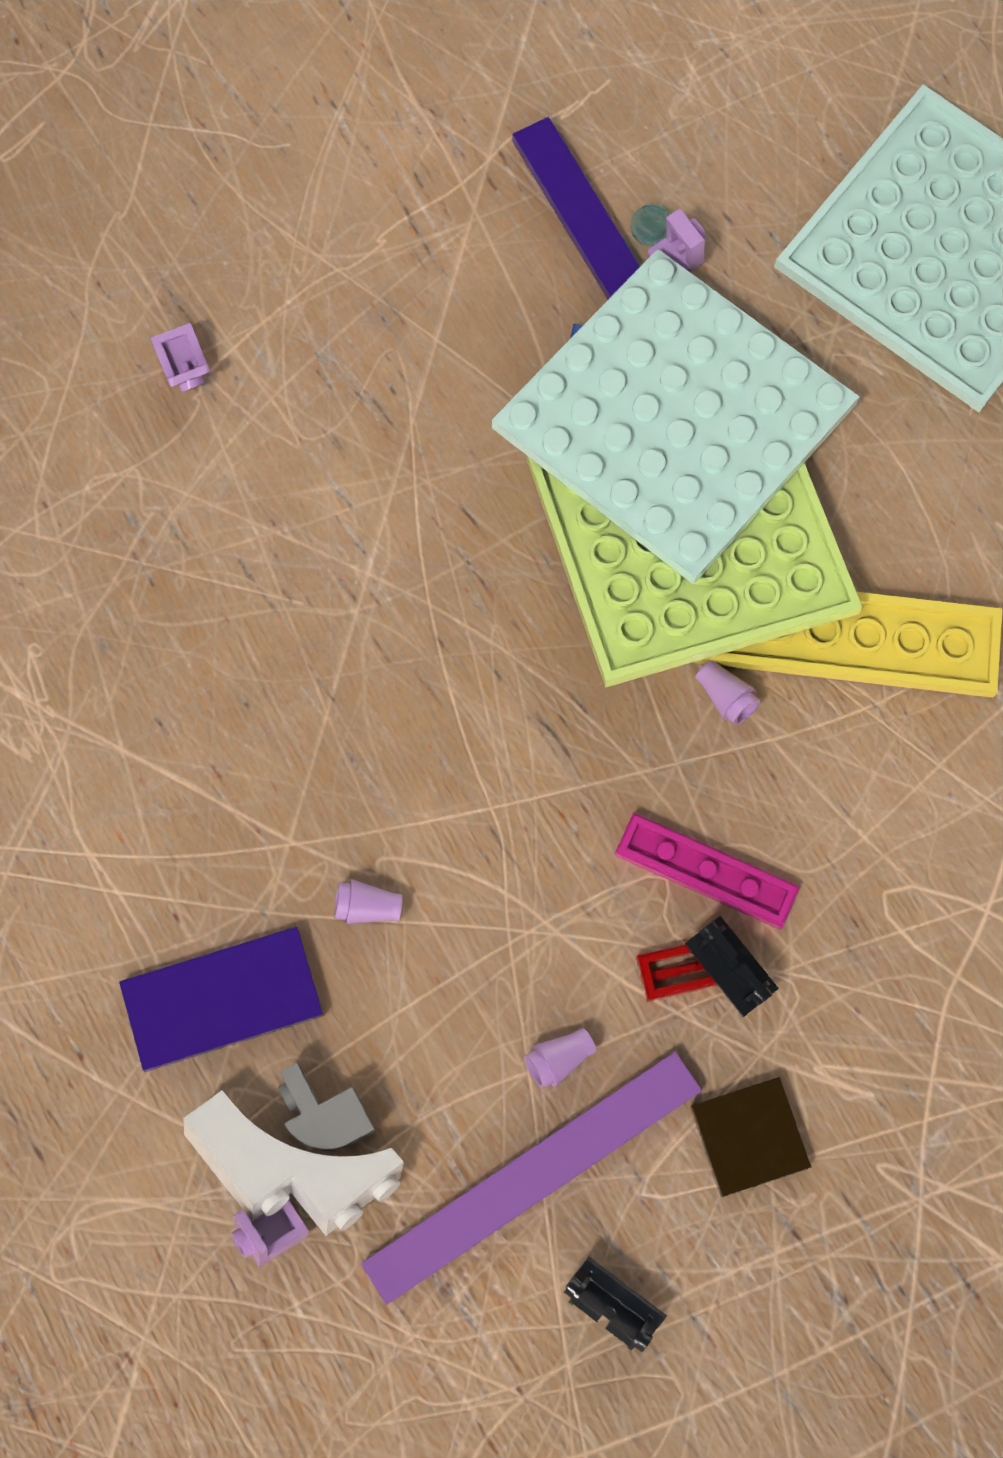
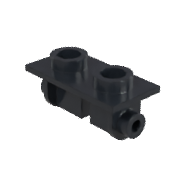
[685,915,779,1017]
[563,1256,667,1352]

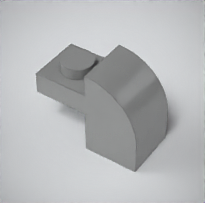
[278,1063,376,1151]

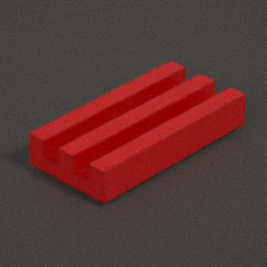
[636,945,718,1002]

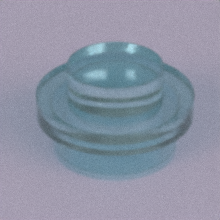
[630,204,669,246]

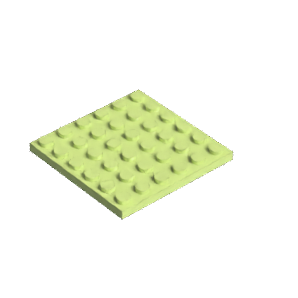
[526,455,862,688]

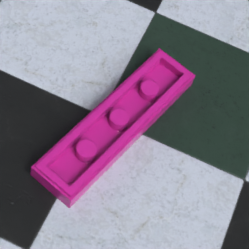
[614,812,800,930]

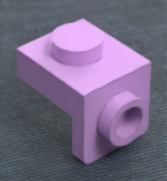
[647,208,707,272]
[150,323,211,392]
[231,1200,309,1267]

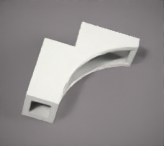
[183,1090,404,1236]

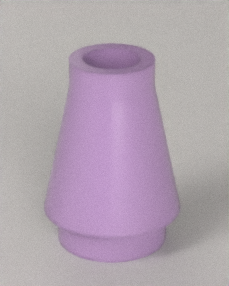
[695,660,760,725]
[334,879,402,924]
[524,1028,596,1089]

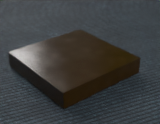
[690,1077,812,1197]

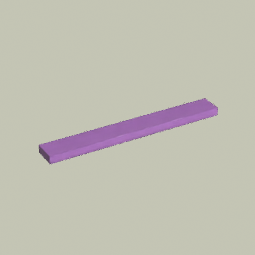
[361,1051,702,1305]

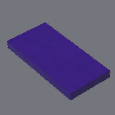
[119,927,324,1072]

